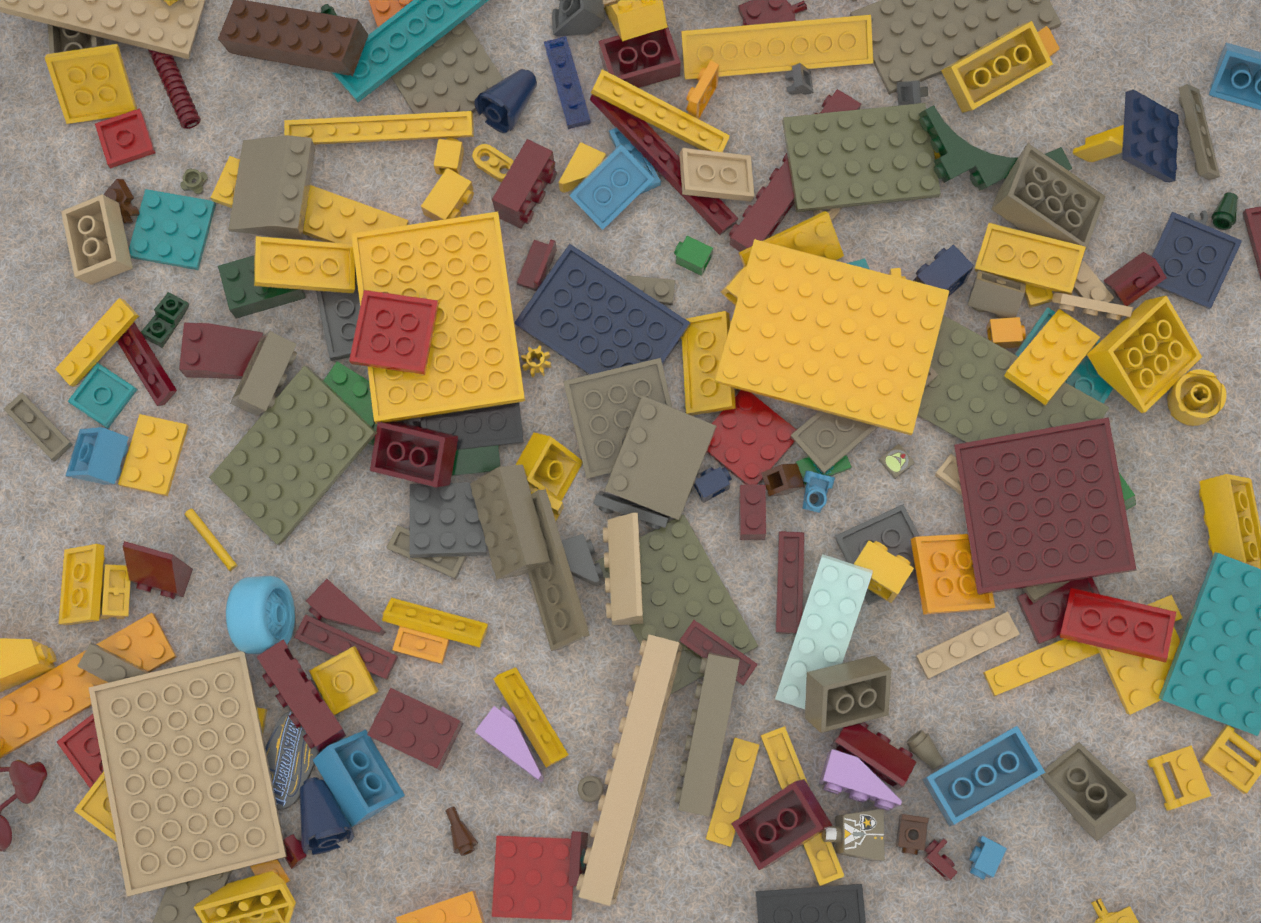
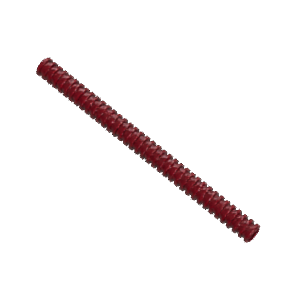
[148,49,201,129]

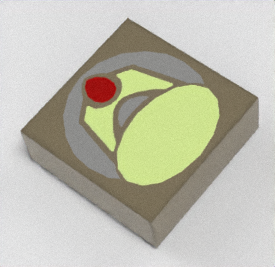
[879,444,915,479]

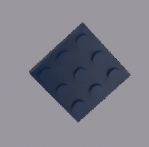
[1122,89,1179,183]
[1151,212,1242,309]

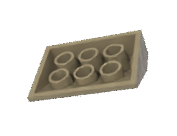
[228,135,315,239]
[991,143,1106,249]
[604,396,717,520]

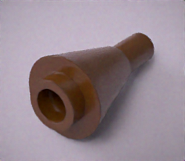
[445,806,478,856]

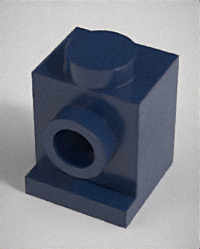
[693,467,732,503]

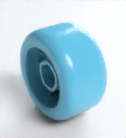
[226,576,295,654]

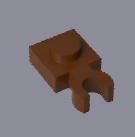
[104,179,140,224]

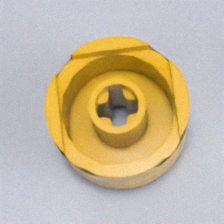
[1167,369,1226,426]

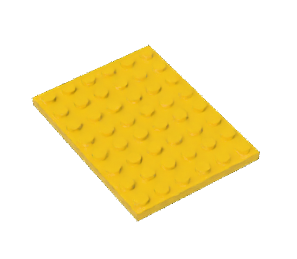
[352,212,525,424]
[715,239,949,435]

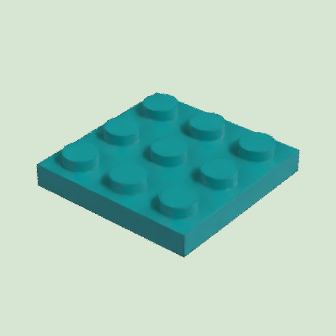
[129,189,216,270]

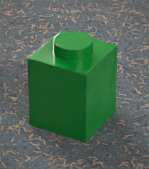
[674,236,713,276]

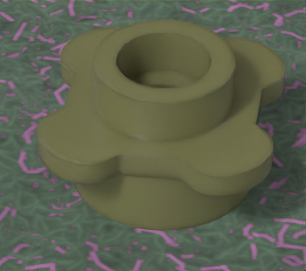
[180,168,208,194]

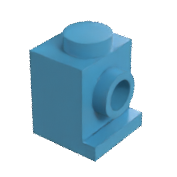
[969,836,1007,880]

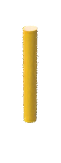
[184,508,237,571]

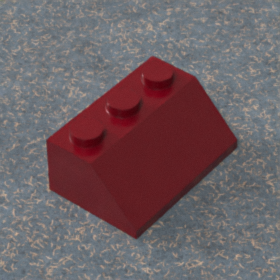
[831,722,916,790]

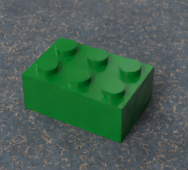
[323,361,377,446]

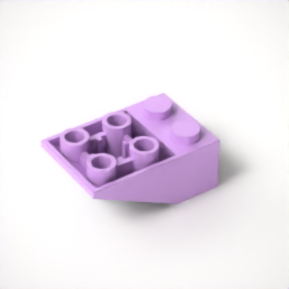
[819,749,902,811]

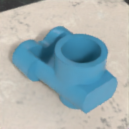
[802,471,835,513]

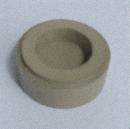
[577,776,604,803]

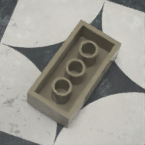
[470,465,550,580]

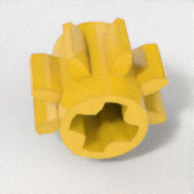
[521,345,551,377]

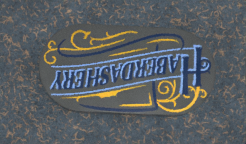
[265,711,319,810]

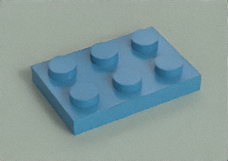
[569,143,655,230]

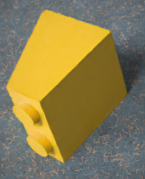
[0,638,57,692]

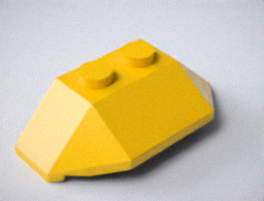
[194,871,296,923]

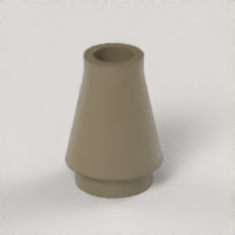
[906,730,944,770]

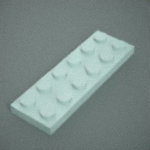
[775,554,873,709]

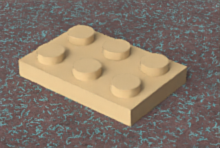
[679,148,755,202]

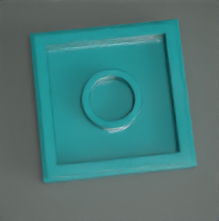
[67,362,138,429]

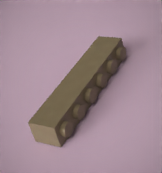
[674,652,740,817]

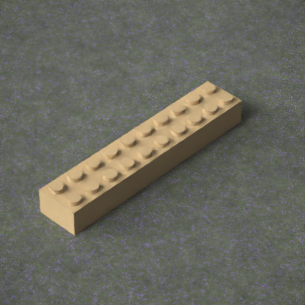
[576,635,683,906]

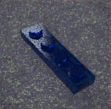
[544,36,591,129]

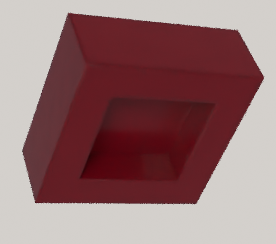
[283,834,307,869]

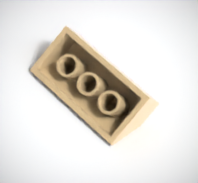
[603,513,643,625]

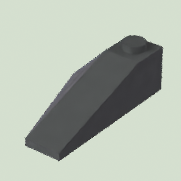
[552,0,605,37]

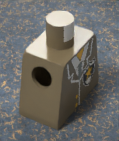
[822,809,885,861]

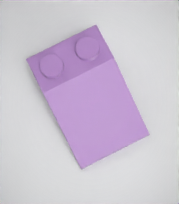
[475,706,545,783]

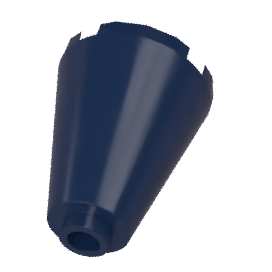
[474,69,537,133]
[300,777,355,855]

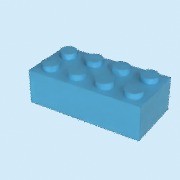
[922,726,1045,826]

